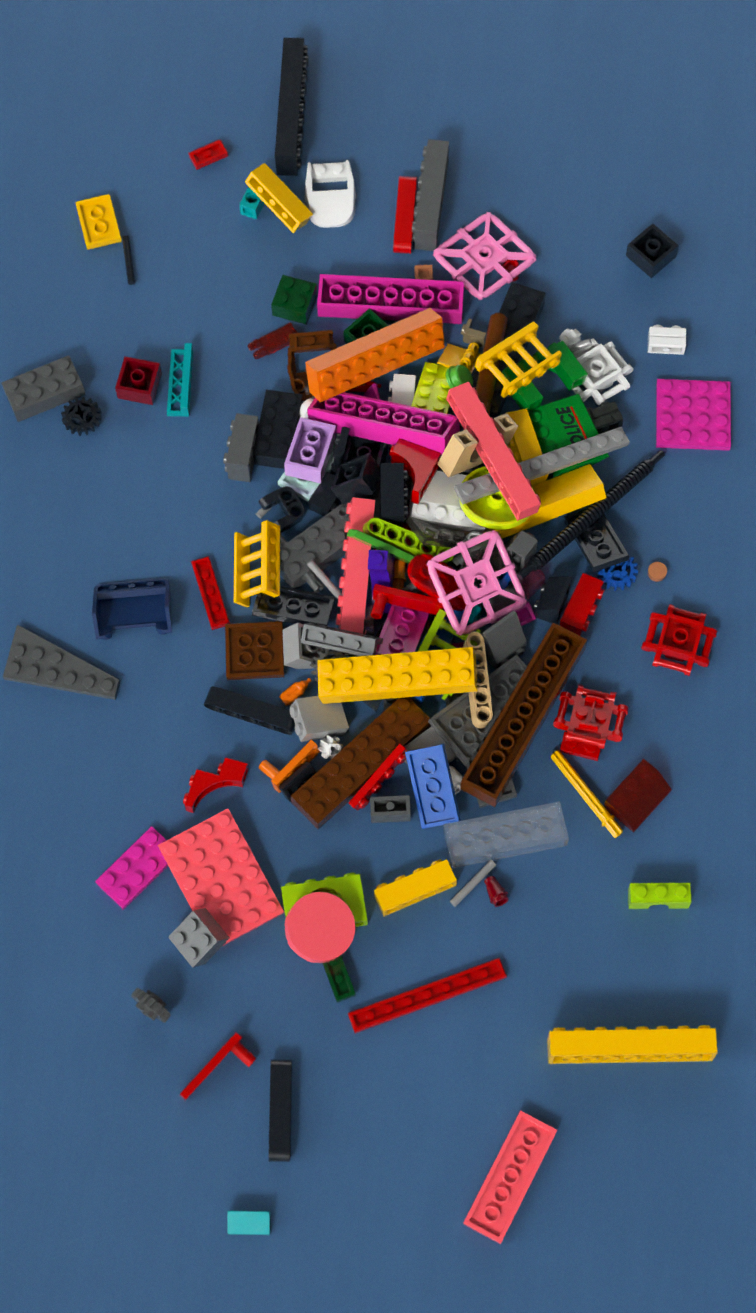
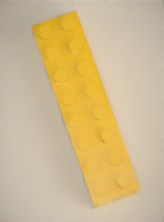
[318,647,478,704]
[547,1025,717,1064]

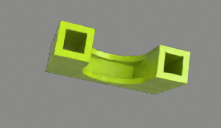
[281,873,368,927]

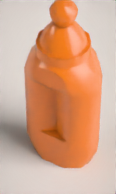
[279,678,312,706]

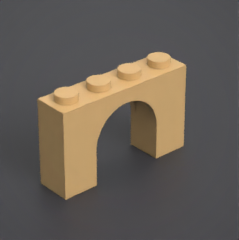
[437,413,518,478]

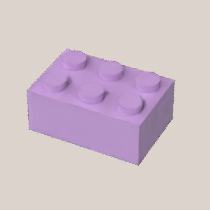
[284,417,336,483]

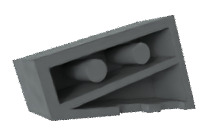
[494,530,538,574]

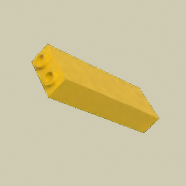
[493,464,606,538]

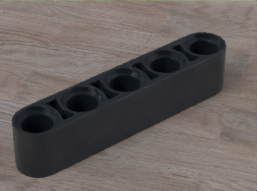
[204,686,295,735]
[269,1060,292,1162]

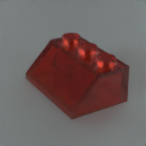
[604,759,672,833]

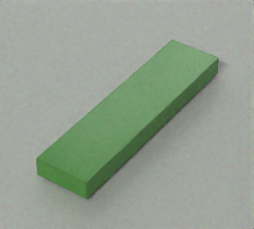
[347,529,415,564]

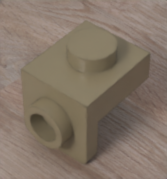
[461,319,486,348]

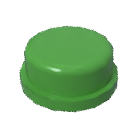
[446,365,473,388]

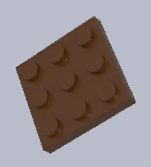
[225,621,284,680]

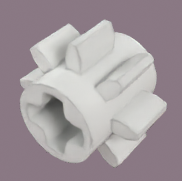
[559,329,582,346]
[318,735,343,759]

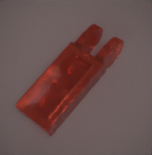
[247,323,297,359]

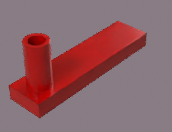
[371,584,447,619]
[180,1032,257,1101]

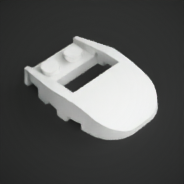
[305,160,356,228]

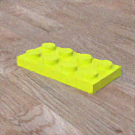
[411,362,451,414]

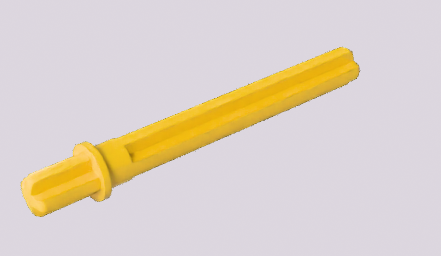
[551,750,623,838]

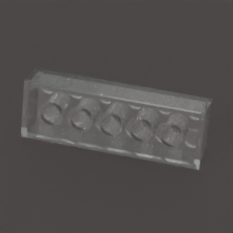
[443,801,569,868]

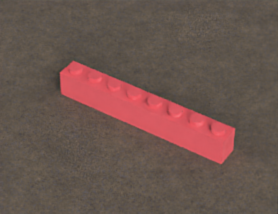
[446,382,541,521]
[336,497,375,634]

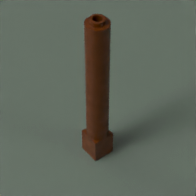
[476,313,508,416]

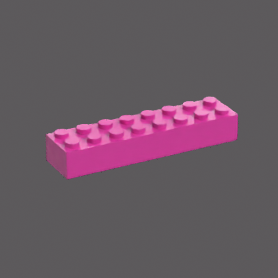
[317,274,464,324]
[307,392,460,455]

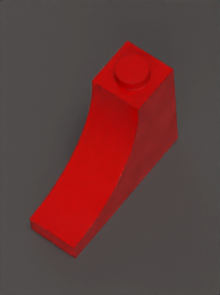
[390,439,441,504]

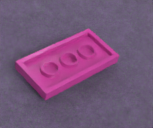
[375,605,429,655]
[95,826,168,910]

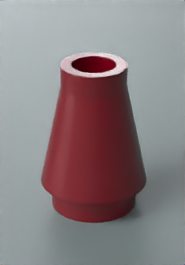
[484,876,509,907]

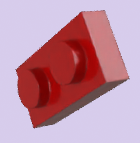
[189,140,228,170]
[560,732,600,761]

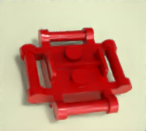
[641,604,718,676]
[553,684,629,749]

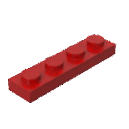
[349,744,408,810]

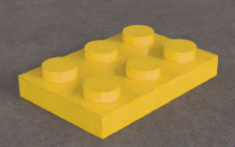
[75,194,122,250]

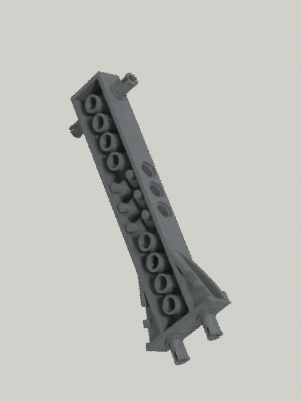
[280,422,481,593]

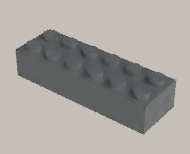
[412,139,449,251]

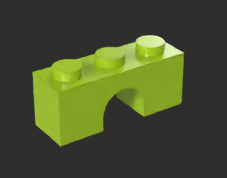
[628,883,691,909]

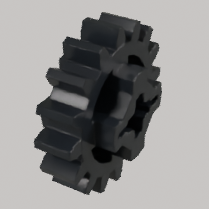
[61,396,102,436]

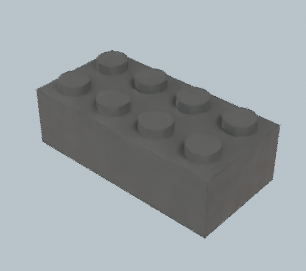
[1,355,86,422]

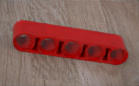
[393,176,417,254]

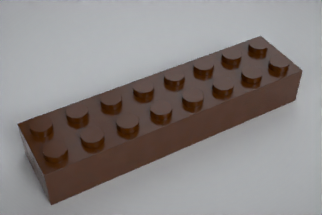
[291,697,431,830]

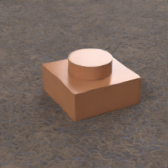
[414,265,433,280]

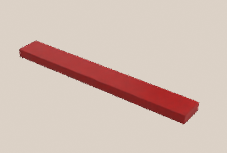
[348,958,507,1033]

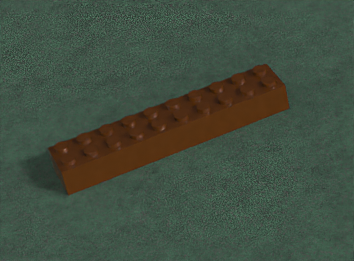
[460,623,587,807]

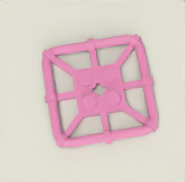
[433,212,537,300]
[427,530,527,636]

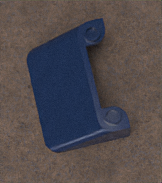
[92,578,172,640]

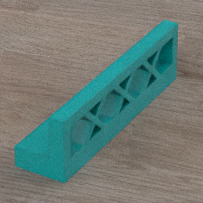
[167,343,193,417]

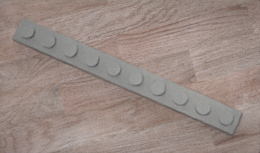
[454,427,630,505]

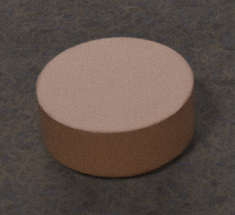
[648,562,667,582]

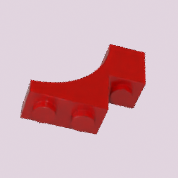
[183,757,249,813]

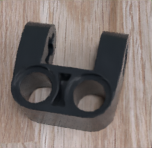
[258,486,305,533]

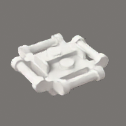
[572,338,633,406]

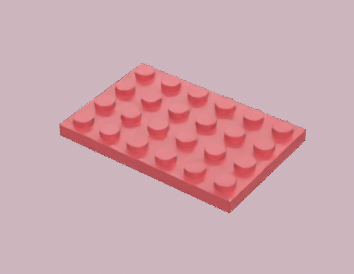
[158,809,284,946]

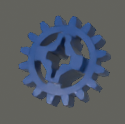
[597,557,638,591]

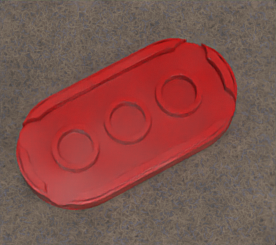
[407,554,466,611]

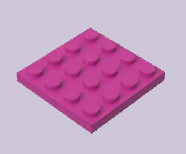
[656,379,731,451]

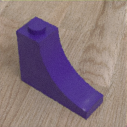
[368,550,395,614]

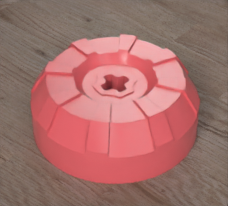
[285,892,355,963]

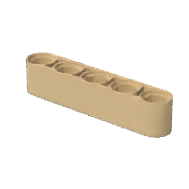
[463,632,493,729]

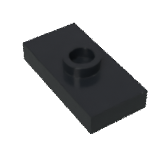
[279,761,316,802]

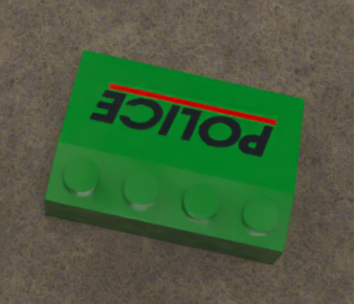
[529,394,609,477]

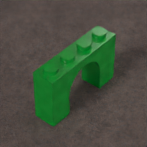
[502,340,588,413]

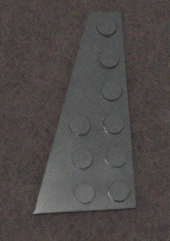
[3,625,120,700]
[428,655,527,767]

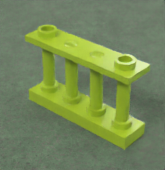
[418,609,481,700]

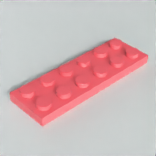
[463,1111,557,1244]

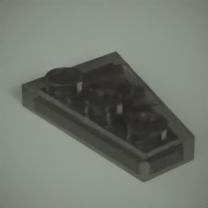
[406,516,468,548]

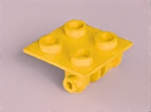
[437,342,481,374]

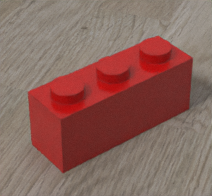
[559,573,605,636]

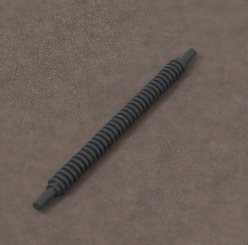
[517,450,665,580]

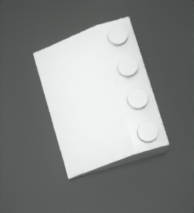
[407,471,485,533]

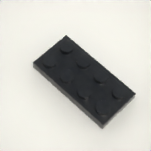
[564,509,629,572]
[252,584,335,626]

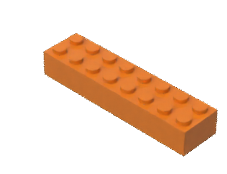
[305,308,445,402]

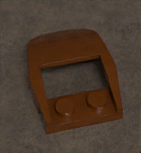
[287,330,337,402]

